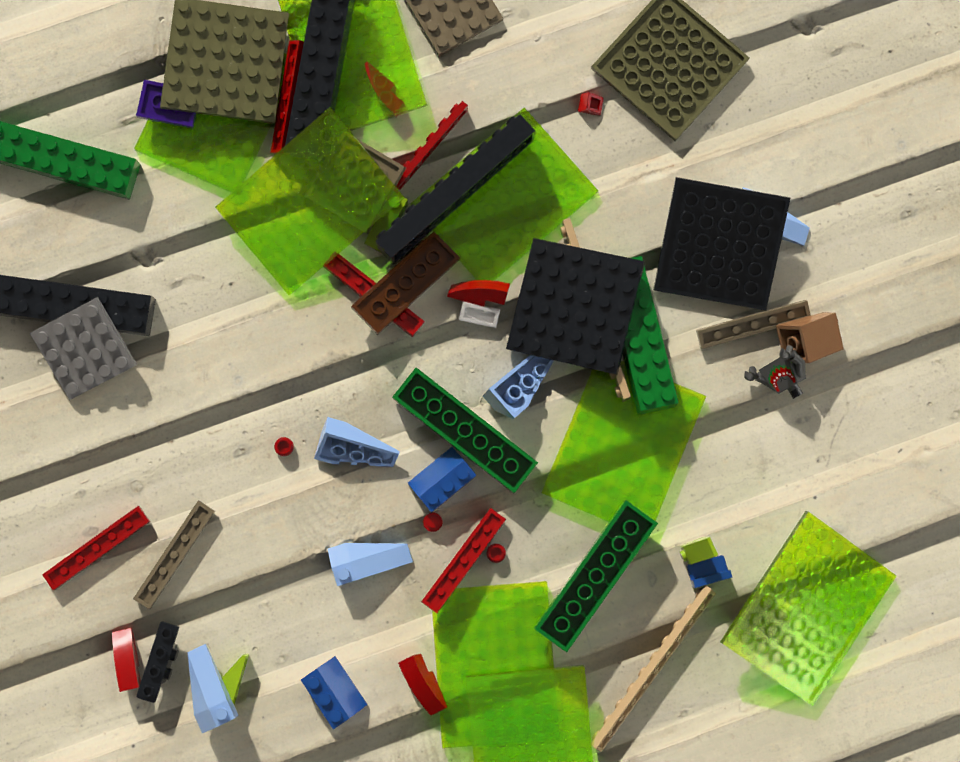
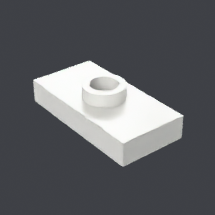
[459,301,500,328]

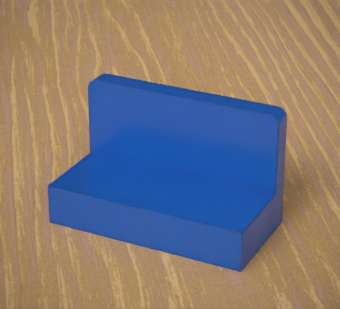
[686,555,733,588]

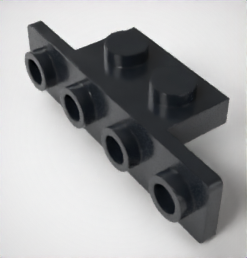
[136,621,179,703]

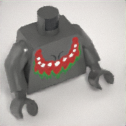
[744,345,806,399]

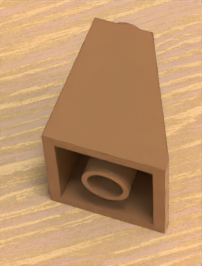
[776,312,844,363]

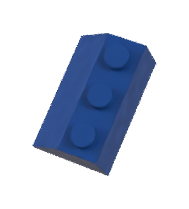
[408,447,476,513]
[301,656,368,729]

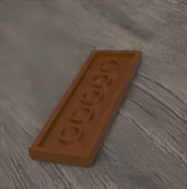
[351,231,460,335]

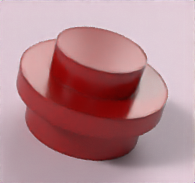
[274,437,294,456]
[423,513,443,532]
[486,544,506,563]

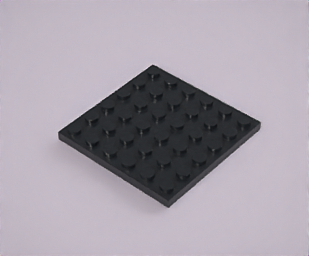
[653,177,791,311]
[506,238,645,375]

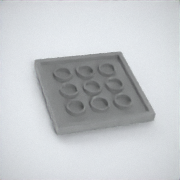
[30,297,137,400]

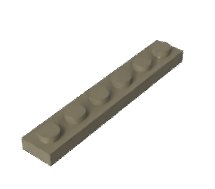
[696,300,811,349]
[133,500,215,609]

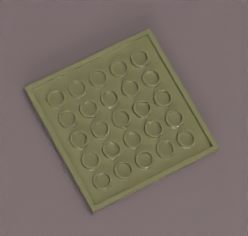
[160,0,289,124]
[591,0,750,142]

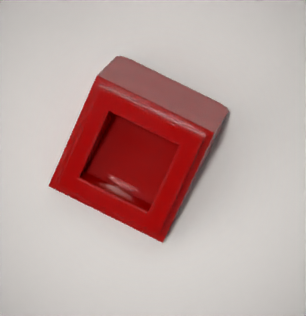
[578,92,604,116]

